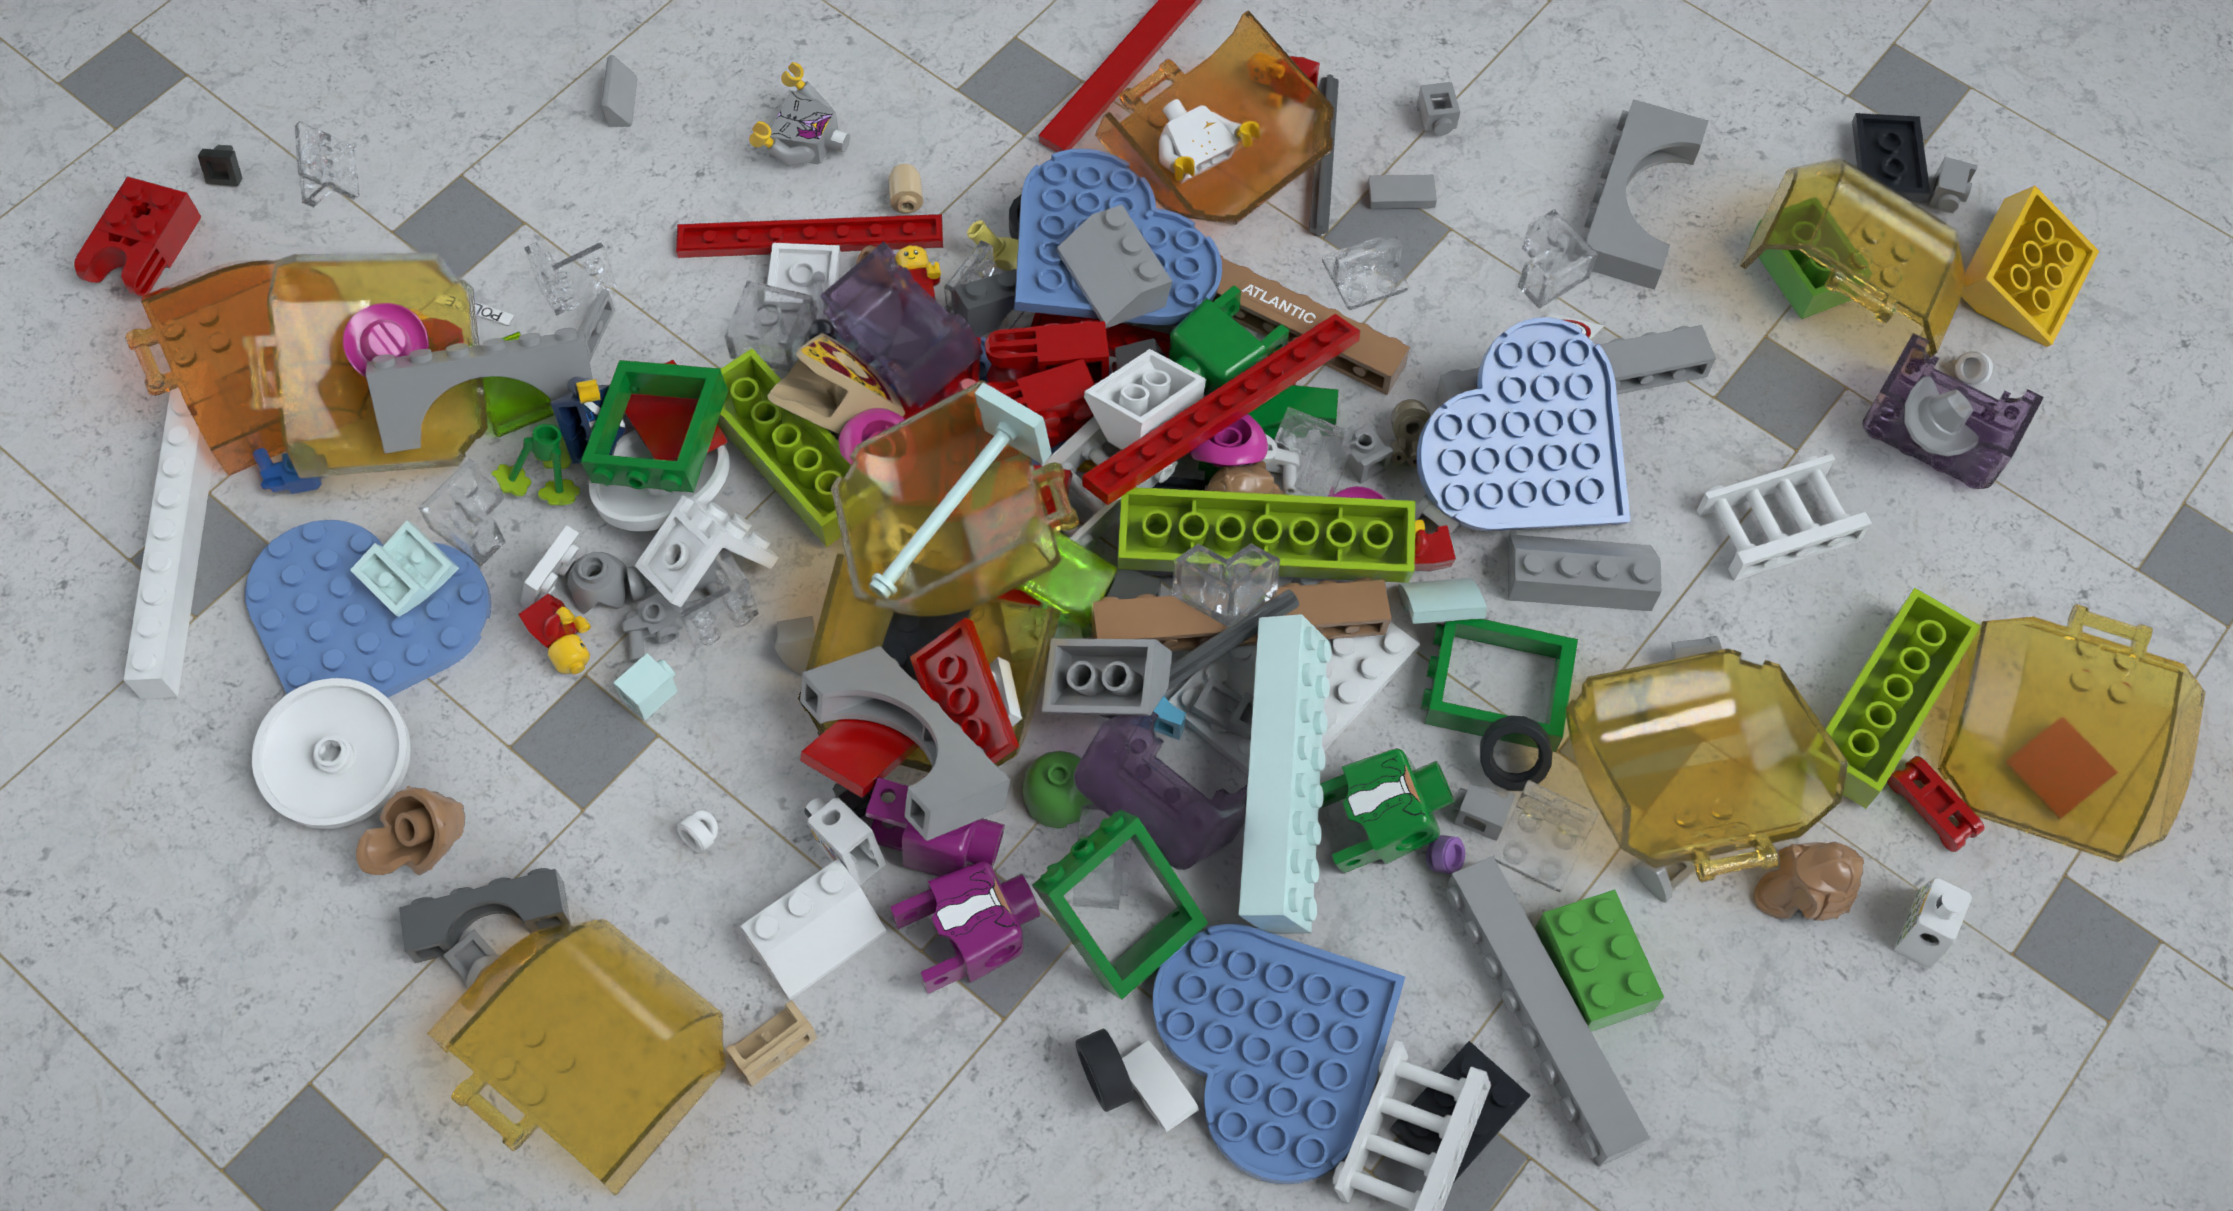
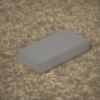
[1368,174,1437,209]

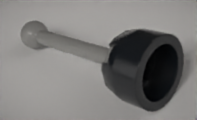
[808,271,836,341]

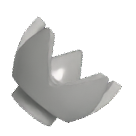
[567,552,628,614]

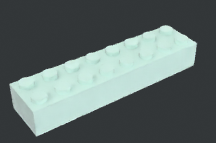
[1239,614,1331,934]

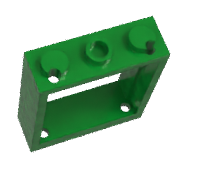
[581,360,728,493]
[1420,618,1578,752]
[1032,809,1208,1000]

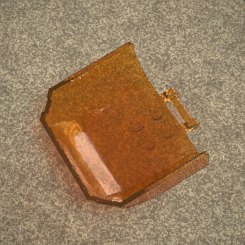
[1095,10,1334,226]
[125,259,370,476]

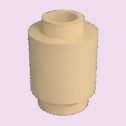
[888,164,923,214]

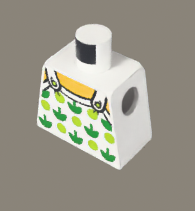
[1893,878,1972,968]

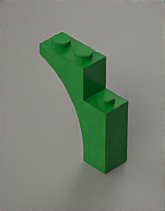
[1198,385,1339,485]

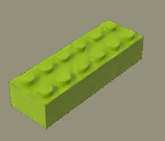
[717,348,883,547]
[1800,588,1981,809]

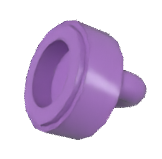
[1426,835,1466,874]

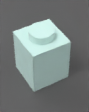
[613,653,678,720]

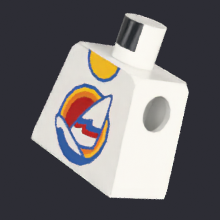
[804,798,886,886]

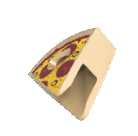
[767,333,905,434]

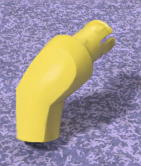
[967,220,1018,271]

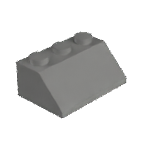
[1057,205,1172,328]
[1042,638,1172,716]

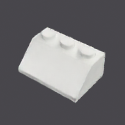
[1084,349,1206,450]
[740,858,887,1000]

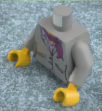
[749,62,850,166]

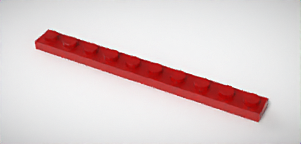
[1082,314,1361,506]

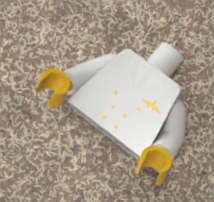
[1159,99,1261,184]

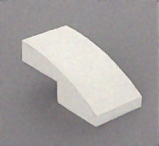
[1122,1040,1199,1133]

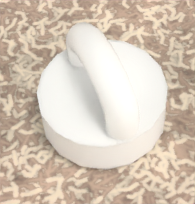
[1955,351,1993,385]
[677,810,718,853]

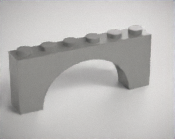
[1576,99,1709,290]
[366,327,593,453]
[800,646,1010,841]

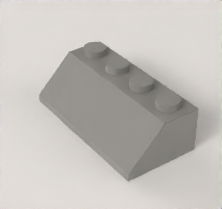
[1508,534,1662,611]

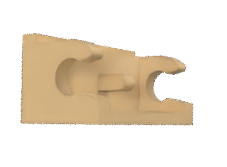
[725,1000,817,1087]

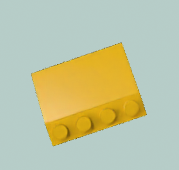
[1955,185,2099,347]

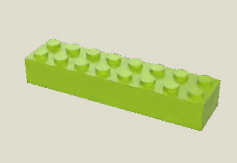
[1118,487,1416,583]

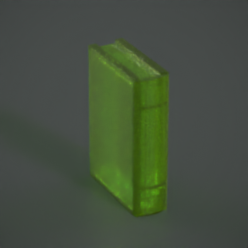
[470,331,555,437]
[999,518,1118,628]

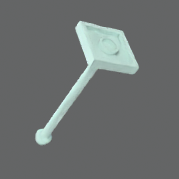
[869,382,1052,600]

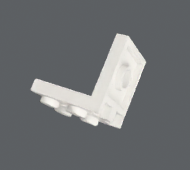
[635,495,779,607]

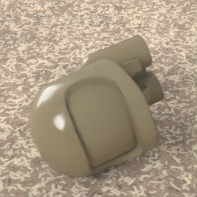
[1390,399,1431,468]

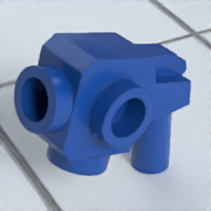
[253,445,328,494]

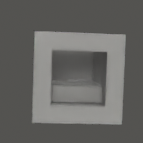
[1416,82,1460,136]
[1927,157,1977,213]
[1337,424,1393,484]
[1452,784,1515,841]

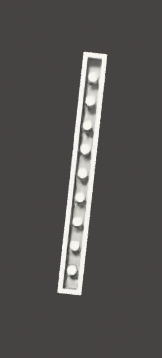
[124,363,224,699]

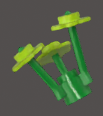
[490,424,580,506]

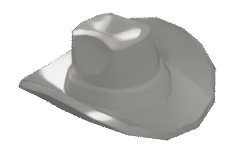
[1904,376,1979,456]

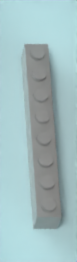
[1436,325,1716,406]
[1446,856,1650,1167]

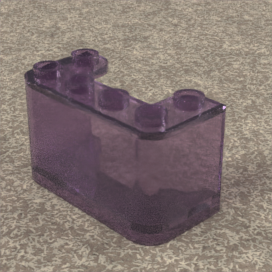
[820,242,983,408]
[1862,333,2044,489]
[1074,711,1248,870]

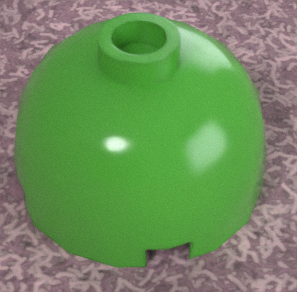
[1022,750,1097,829]

